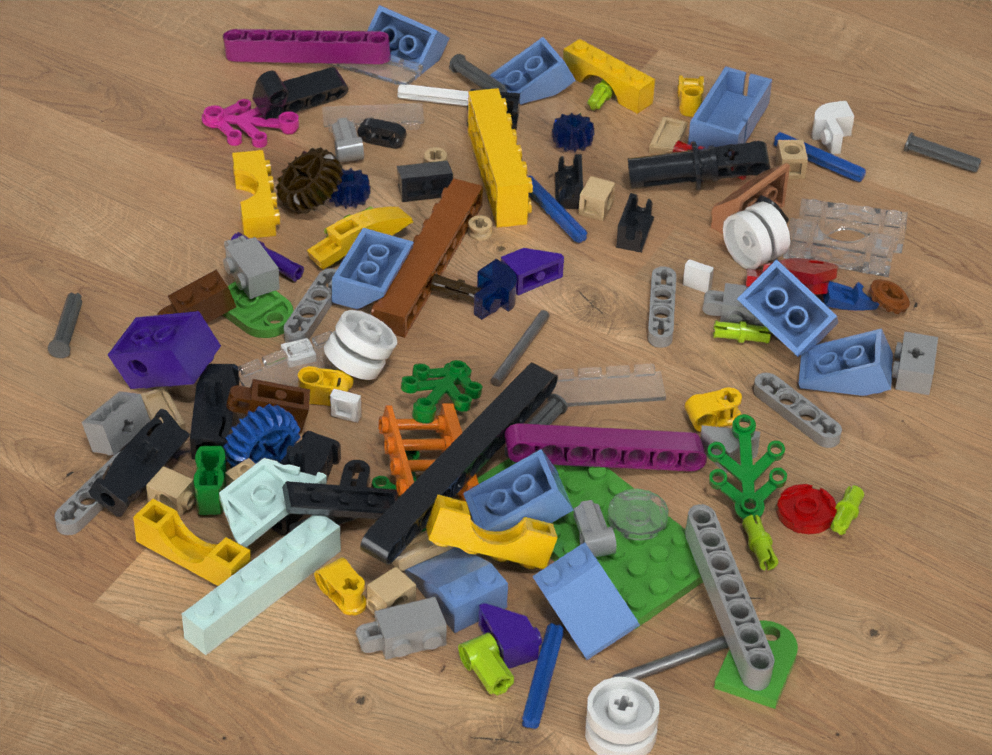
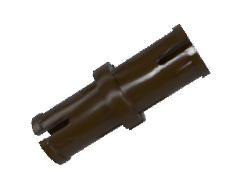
[430,274,487,306]

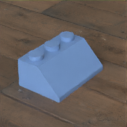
[367,5,450,76]
[332,228,414,310]
[737,259,839,357]

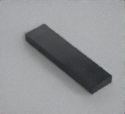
[282,481,399,519]

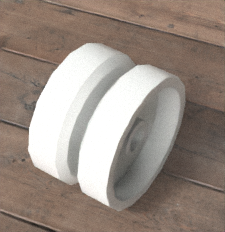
[723,201,790,269]
[324,310,397,380]
[585,677,659,755]

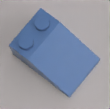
[490,37,576,104]
[799,328,893,396]
[463,449,573,532]
[532,542,640,660]
[405,547,508,633]

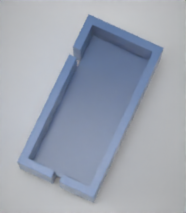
[688,66,772,156]

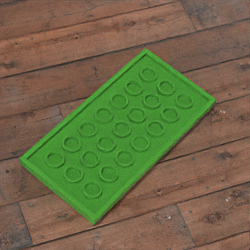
[477,458,703,630]

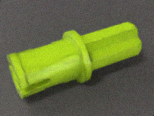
[587,79,613,111]
[831,485,865,535]

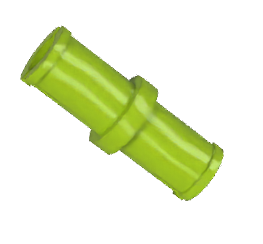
[713,320,771,343]
[742,515,779,570]

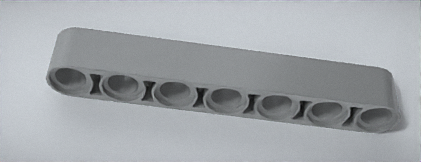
[685,504,775,690]

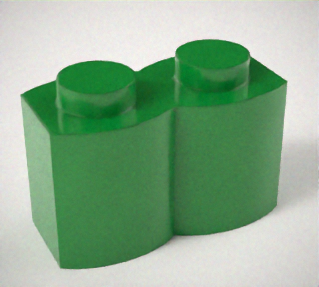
[194,446,227,515]

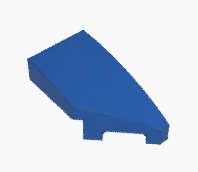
[823,281,879,311]

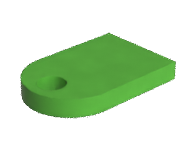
[223,282,294,338]
[714,620,798,709]

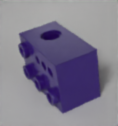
[108,311,221,389]

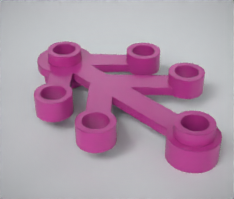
[201,99,299,148]

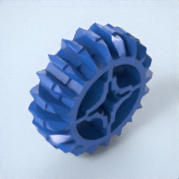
[223,404,301,468]

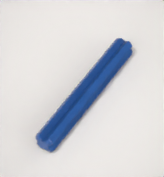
[773,132,866,182]
[528,176,587,243]
[522,623,564,729]

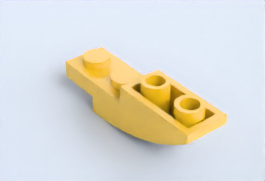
[307,207,413,270]

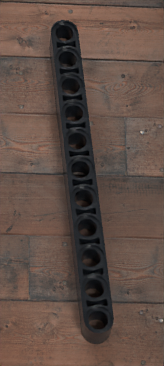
[360,362,558,565]

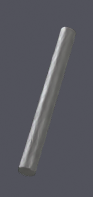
[491,310,550,387]
[612,636,729,680]

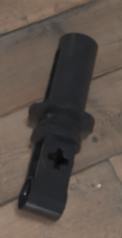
[628,141,770,190]

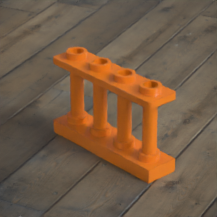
[378,403,479,502]

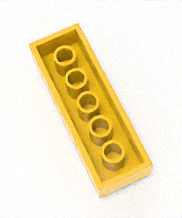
[468,88,533,228]

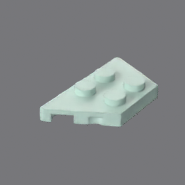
[219,458,327,547]

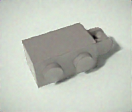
[223,235,280,299]
[703,283,764,326]
[355,597,447,660]

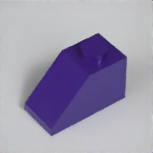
[500,248,564,295]
[478,603,542,669]

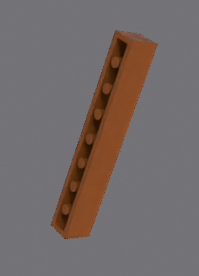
[371,178,483,338]

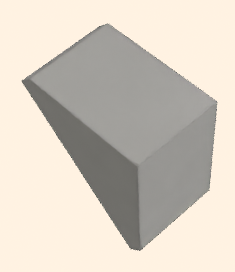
[700,425,760,474]

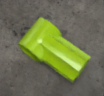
[458,633,514,696]

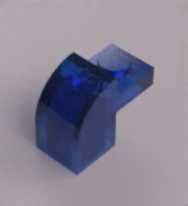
[474,259,517,320]

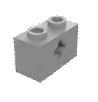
[892,332,938,395]
[82,391,150,455]

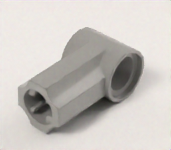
[332,118,364,162]
[573,500,617,557]

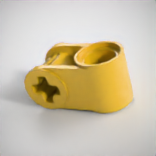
[677,75,704,117]
[298,366,354,406]
[684,387,742,432]
[314,557,367,616]

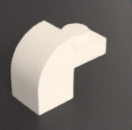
[812,101,854,154]

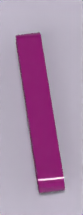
[223,29,391,64]
[504,423,707,471]

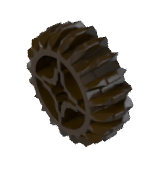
[275,147,344,214]

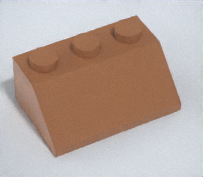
[711,163,790,234]

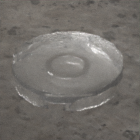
[608,489,669,540]

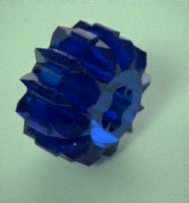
[552,112,595,153]
[329,167,371,209]

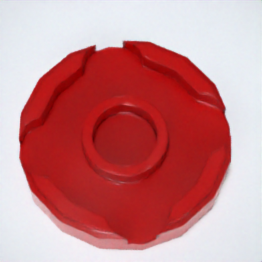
[776,484,837,535]

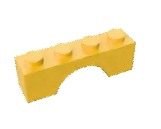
[563,39,655,114]
[232,150,280,238]
[426,494,558,569]
[133,498,251,586]

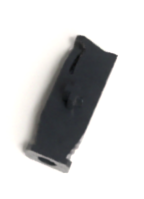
[190,364,240,462]
[88,409,191,517]
[271,430,341,536]

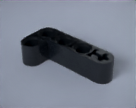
[252,67,349,120]

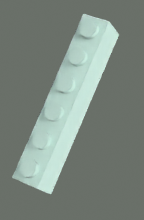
[182,515,341,655]

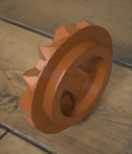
[868,279,910,314]

